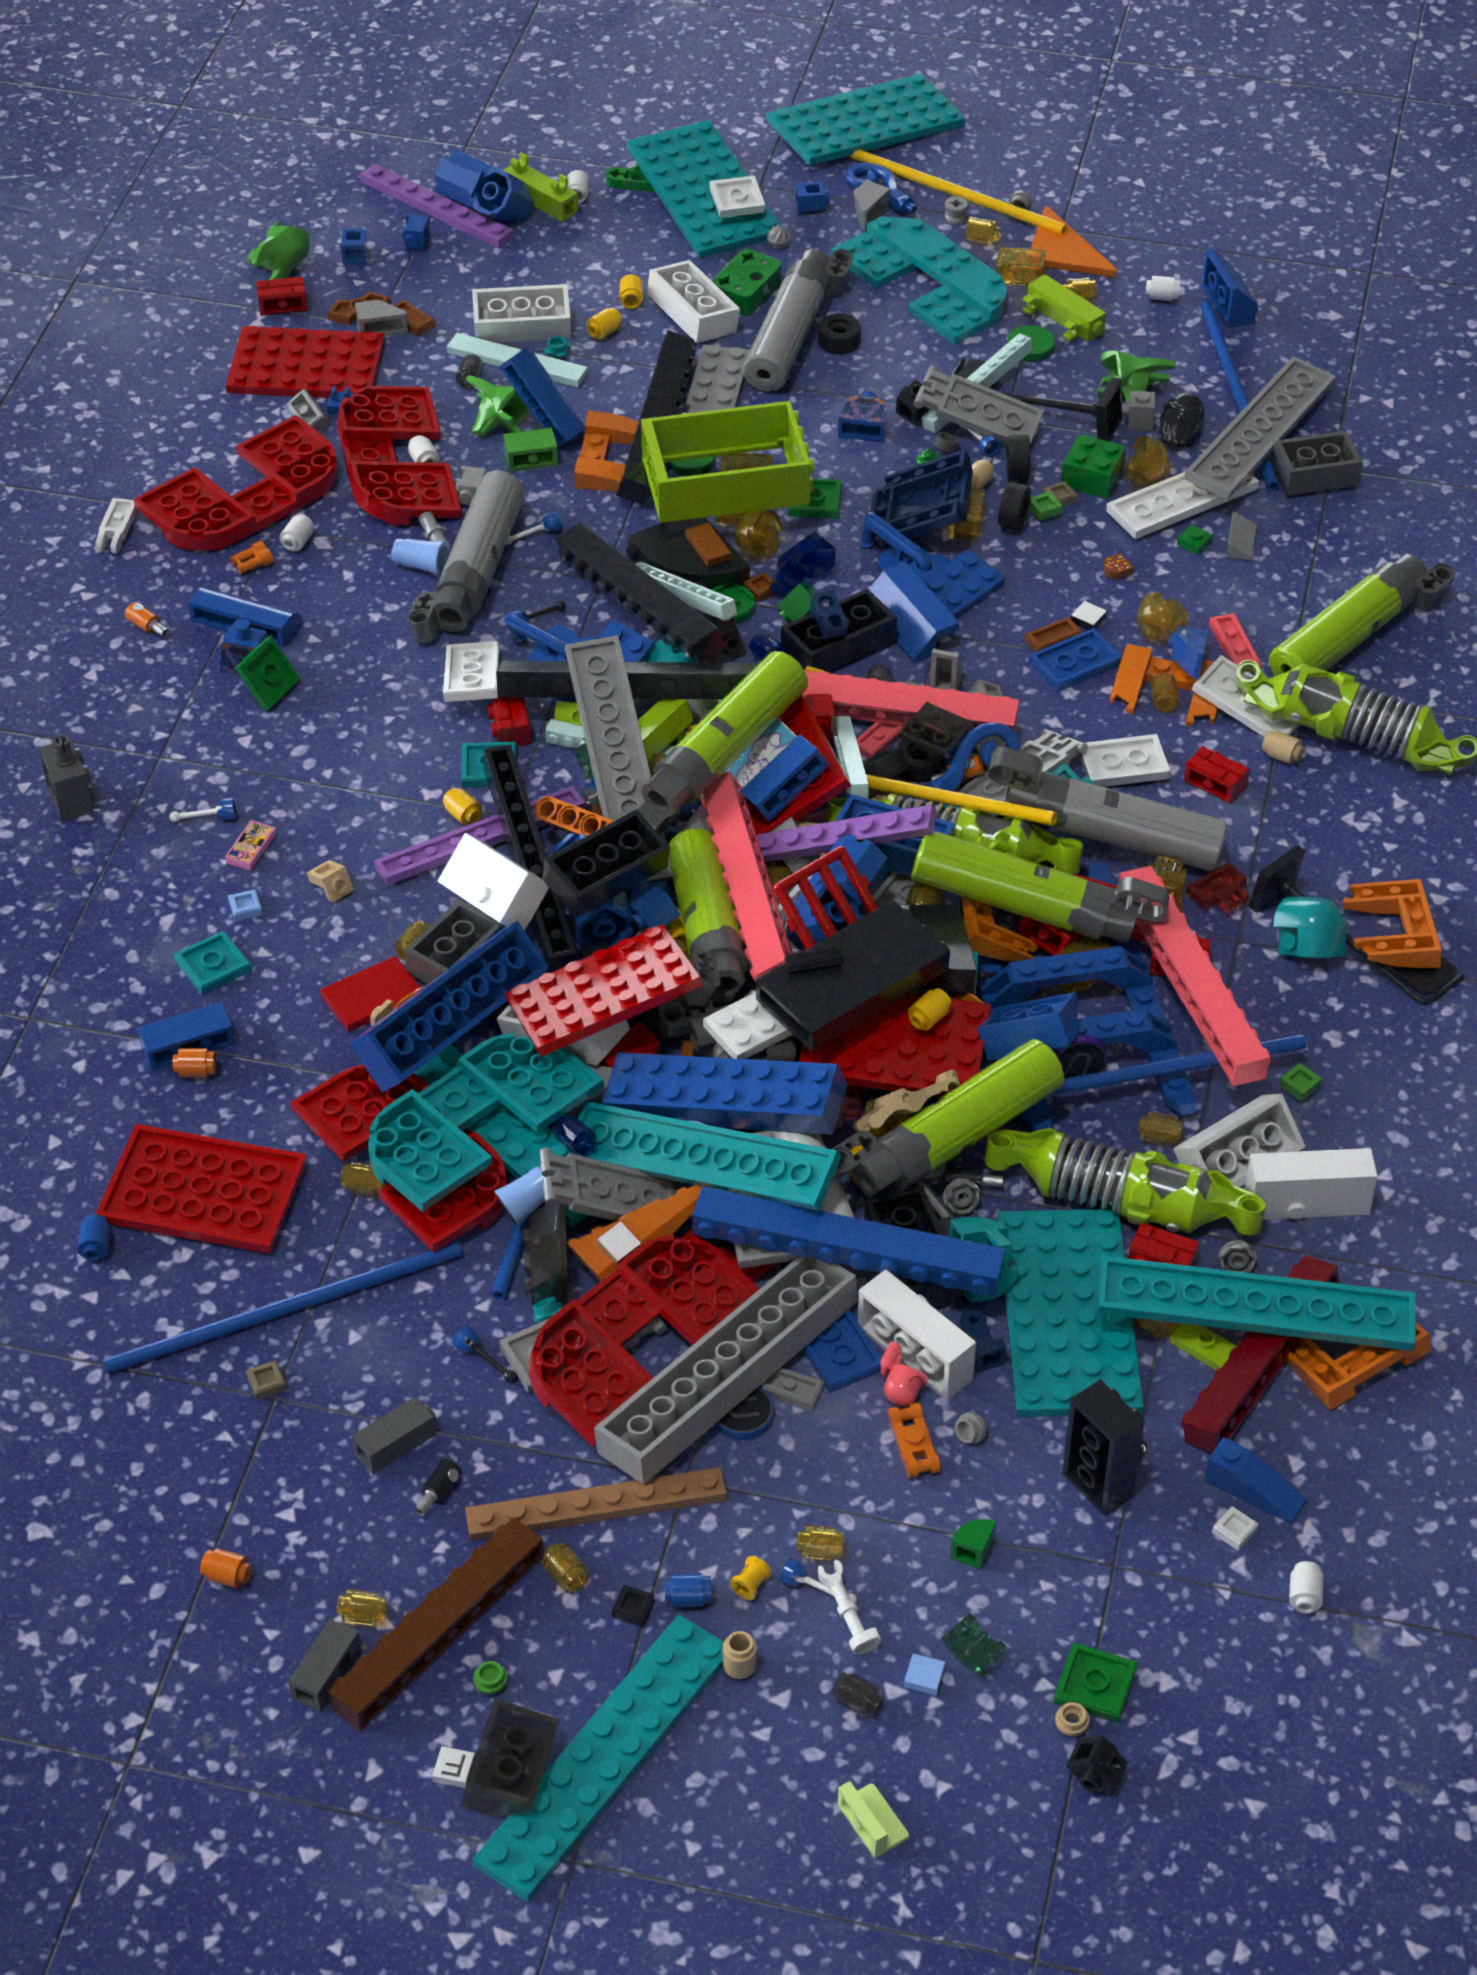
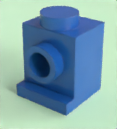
[795,181,830,216]
[402,213,430,251]
[341,229,367,265]

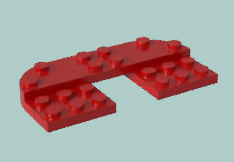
[337,386,461,526]
[133,415,337,550]
[291,1064,506,1253]
[529,1235,759,1447]

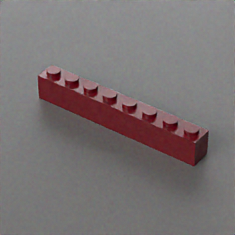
[1181,1255,1340,1453]

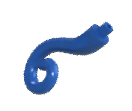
[845,163,917,215]
[924,722,1020,803]

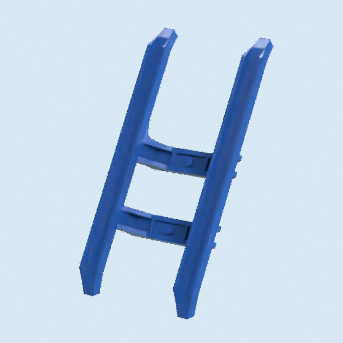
[958,862,1196,1132]

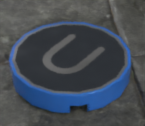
[714,1386,774,1440]

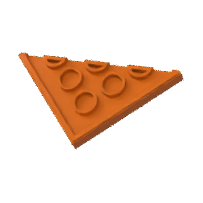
[1027,206,1117,278]

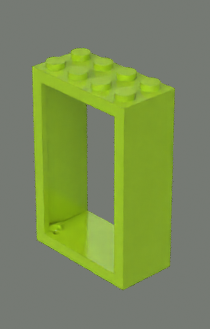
[641,401,814,523]

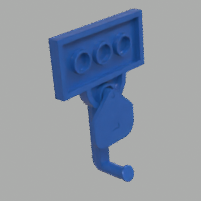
[859,512,1006,618]
[504,613,656,707]

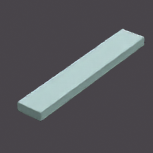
[447,333,588,388]

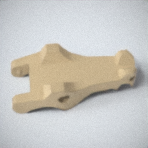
[854,1069,959,1132]

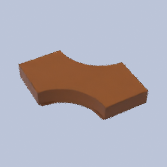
[327,292,391,325]

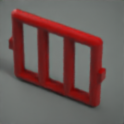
[773,846,878,950]

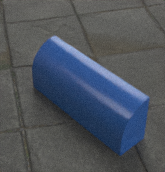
[499,345,585,448]
[188,587,303,648]

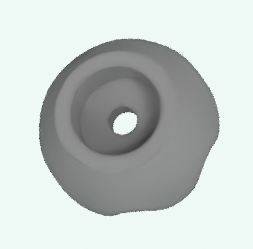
[943,1178,980,1215]
[1218,1240,1257,1273]

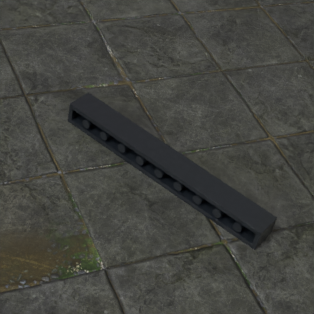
[616,330,696,506]
[556,522,726,663]
[496,661,759,699]
[484,744,577,973]

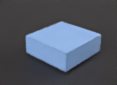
[228,889,263,922]
[904,1654,945,1696]

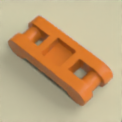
[887,1402,941,1478]

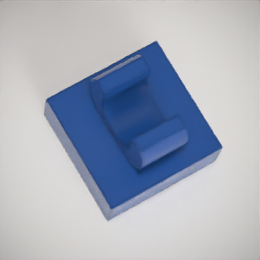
[327,386,353,415]

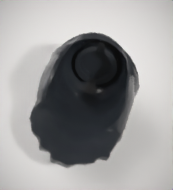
[1159,392,1205,446]

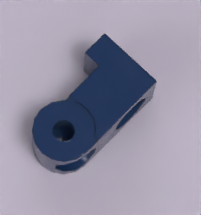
[810,590,848,640]
[960,1309,1007,1373]

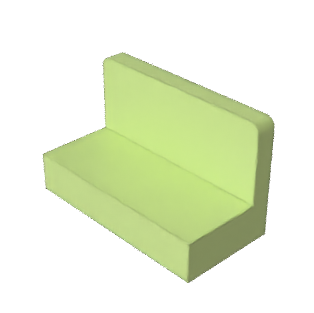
[838,1781,909,1858]

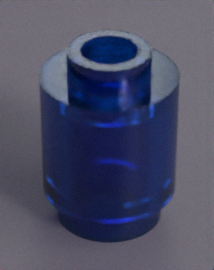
[749,633,788,661]
[553,1115,596,1156]

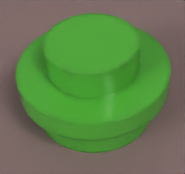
[473,1661,507,1694]

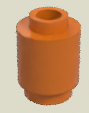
[172,1048,216,1078]
[200,1548,252,1589]

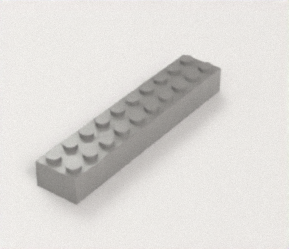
[594,1257,858,1484]

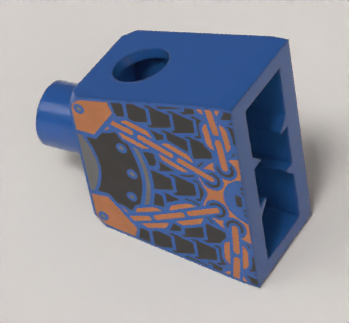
[838,391,885,443]
[219,619,268,675]

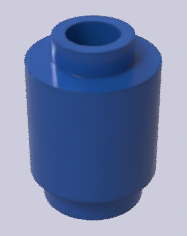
[77,1214,111,1261]
[664,1573,712,1608]

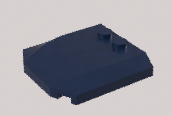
[870,449,973,547]

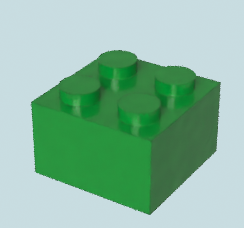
[1061,434,1127,499]

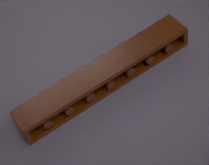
[328,1517,544,1732]

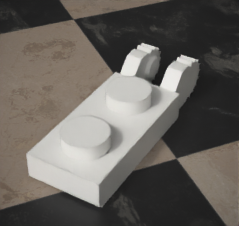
[95,498,138,554]

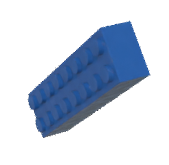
[349,920,550,1092]
[602,1052,848,1135]

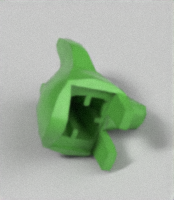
[247,222,310,280]
[1096,350,1176,401]
[465,375,529,438]

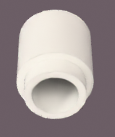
[567,170,589,204]
[1146,276,1180,301]
[408,435,440,463]
[279,515,313,551]
[1289,1561,1324,1614]

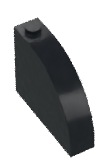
[626,517,750,590]
[868,904,976,994]

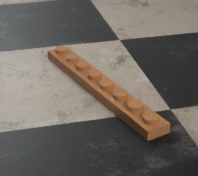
[465,1467,727,1542]

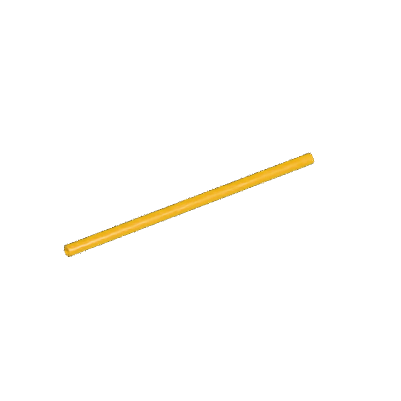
[846,150,1067,234]
[866,774,1057,826]

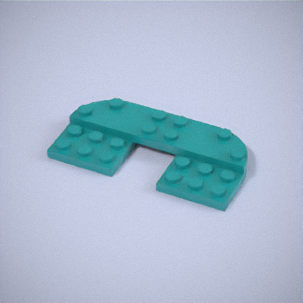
[831,216,1007,345]
[368,1033,604,1212]

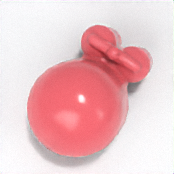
[880,1342,929,1407]

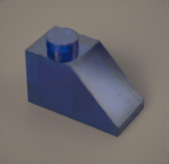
[777,531,836,578]

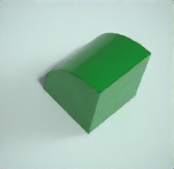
[950,1519,997,1570]

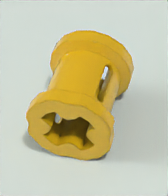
[729,1556,772,1600]

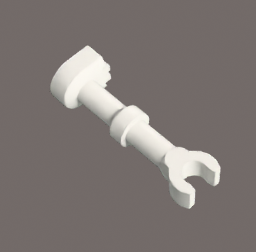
[818,1560,881,1655]

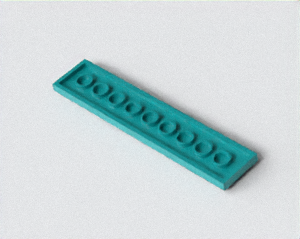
[414,1044,589,1227]
[567,1101,842,1211]
[1097,1256,1415,1351]
[472,1614,724,1903]

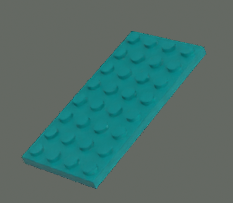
[766,73,966,166]
[627,120,781,259]
[997,1209,1143,1417]

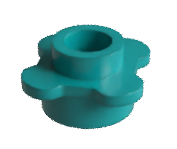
[544,336,571,358]
[532,1297,563,1322]

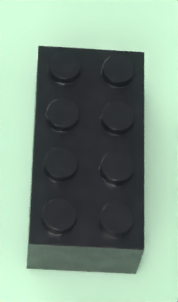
[781,588,897,672]
[542,809,671,918]
[864,1186,963,1308]
[1062,1379,1145,1516]

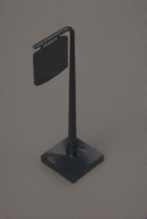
[950,358,1123,442]
[1248,844,1465,1004]

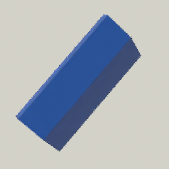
[869,562,959,664]

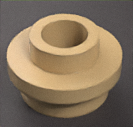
[1055,1702,1090,1736]

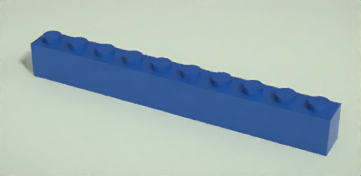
[693,1186,1005,1297]

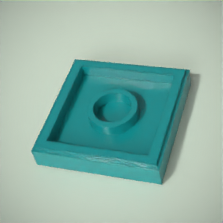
[461,742,516,788]
[174,930,252,995]

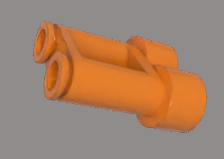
[230,540,274,575]

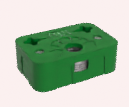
[712,249,782,316]

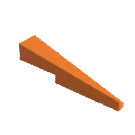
[567,1185,702,1282]

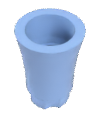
[391,538,451,576]
[494,1166,545,1226]

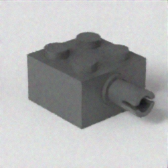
[39,734,95,822]

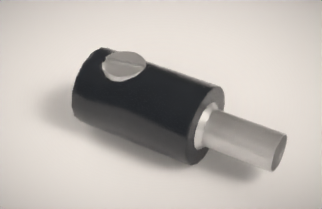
[945,1166,1003,1191]
[415,1459,462,1516]

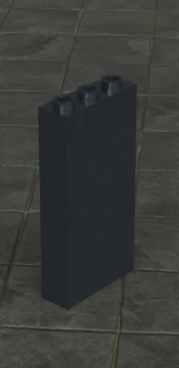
[756,900,950,1052]

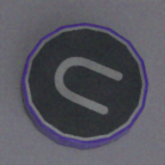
[1054,1035,1108,1078]

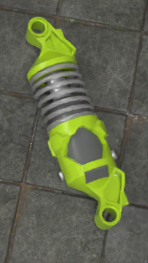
[1236,660,1477,774]
[826,794,1083,874]
[985,1128,1266,1235]

